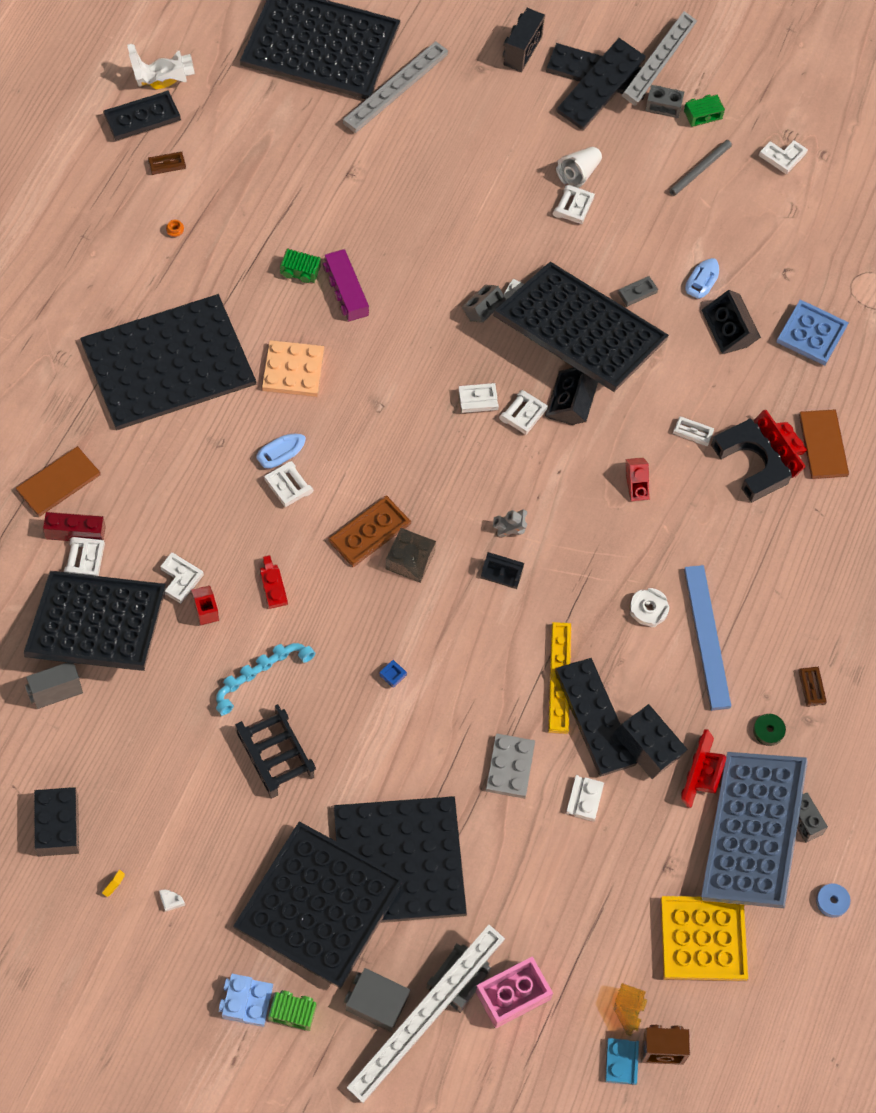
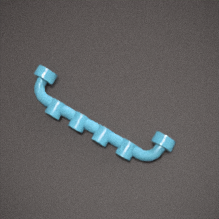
[216,643,316,716]

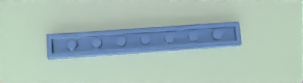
[684,565,731,711]

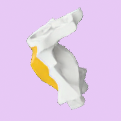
[127,44,195,90]

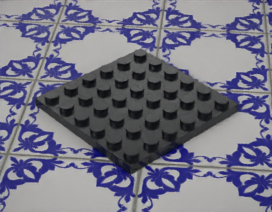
[24,571,166,671]
[334,796,467,923]
[233,821,405,989]

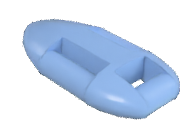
[685,258,719,299]
[256,433,306,469]

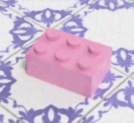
[475,956,553,1029]

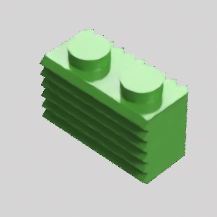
[268,990,317,1031]

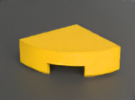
[102,869,125,897]

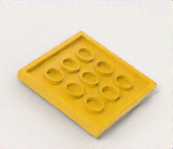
[661,896,748,981]

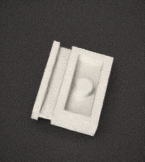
[458,383,499,413]
[566,775,604,822]

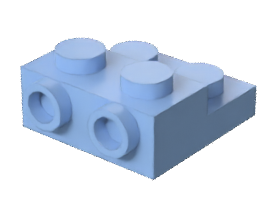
[219,974,273,1027]

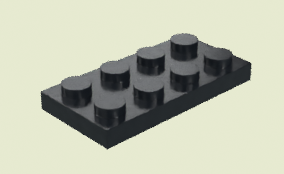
[103,90,181,141]

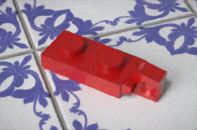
[260,555,288,609]

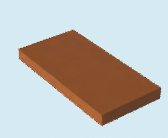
[799,409,849,479]
[16,446,101,517]
[328,495,411,567]

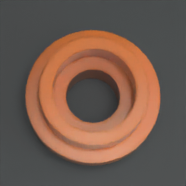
[166,219,184,237]

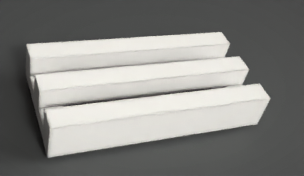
[673,416,714,446]

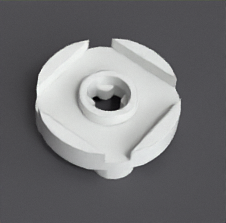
[630,588,669,627]

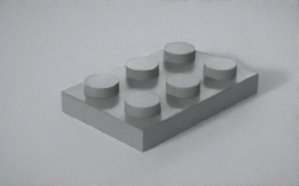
[486,733,535,799]

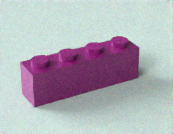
[322,249,369,322]

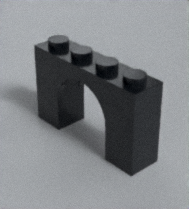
[711,418,792,503]

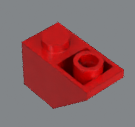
[626,457,650,501]
[191,585,219,625]

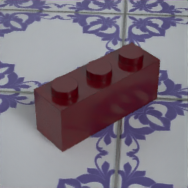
[43,512,106,541]

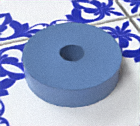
[816,884,851,918]

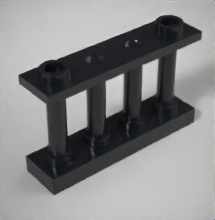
[235,704,316,799]

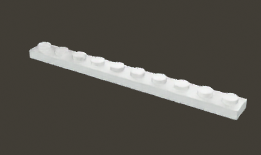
[347,925,505,1103]

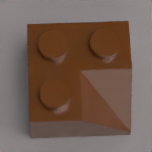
[641,1025,690,1065]

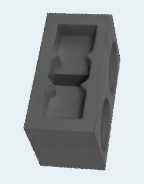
[645,85,684,118]
[462,285,506,322]
[797,792,828,843]

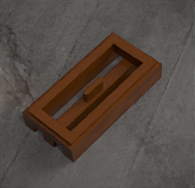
[148,151,186,175]
[799,666,827,707]

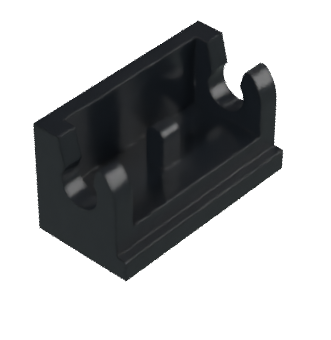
[481,552,525,589]

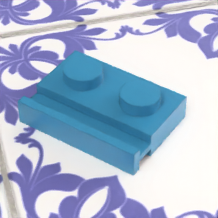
[605,1038,639,1085]

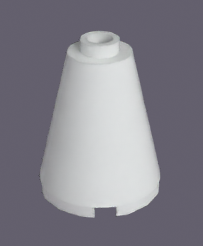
[556,147,602,188]

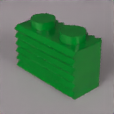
[684,94,725,127]
[280,248,321,283]

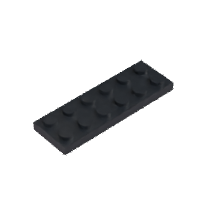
[556,38,646,131]
[546,43,646,100]
[555,657,637,777]

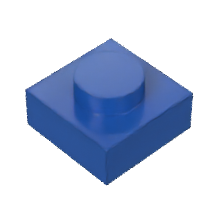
[379,660,407,688]

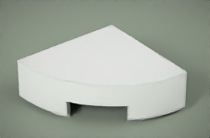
[159,890,185,912]

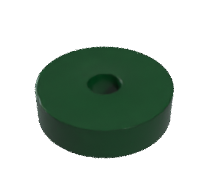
[753,714,786,746]

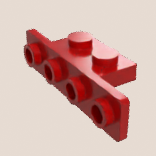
[754,410,807,478]
[681,729,727,808]

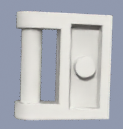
[553,185,595,224]
[499,390,548,435]
[264,461,314,507]
[64,537,105,576]

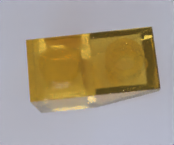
[613,983,648,1036]

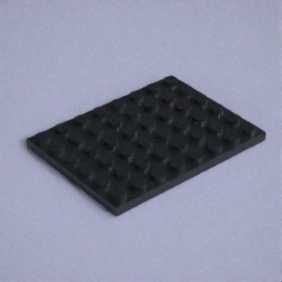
[240,0,401,100]
[493,261,669,392]
[80,294,257,431]

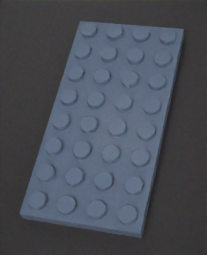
[701,752,808,909]

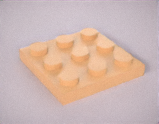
[262,340,324,397]

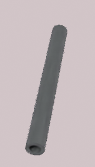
[669,140,732,196]

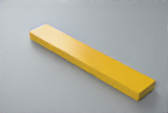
[548,622,571,734]

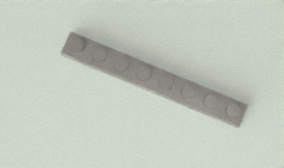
[622,11,697,106]
[343,41,448,133]

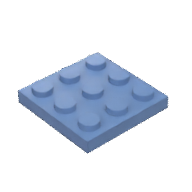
[776,299,849,366]

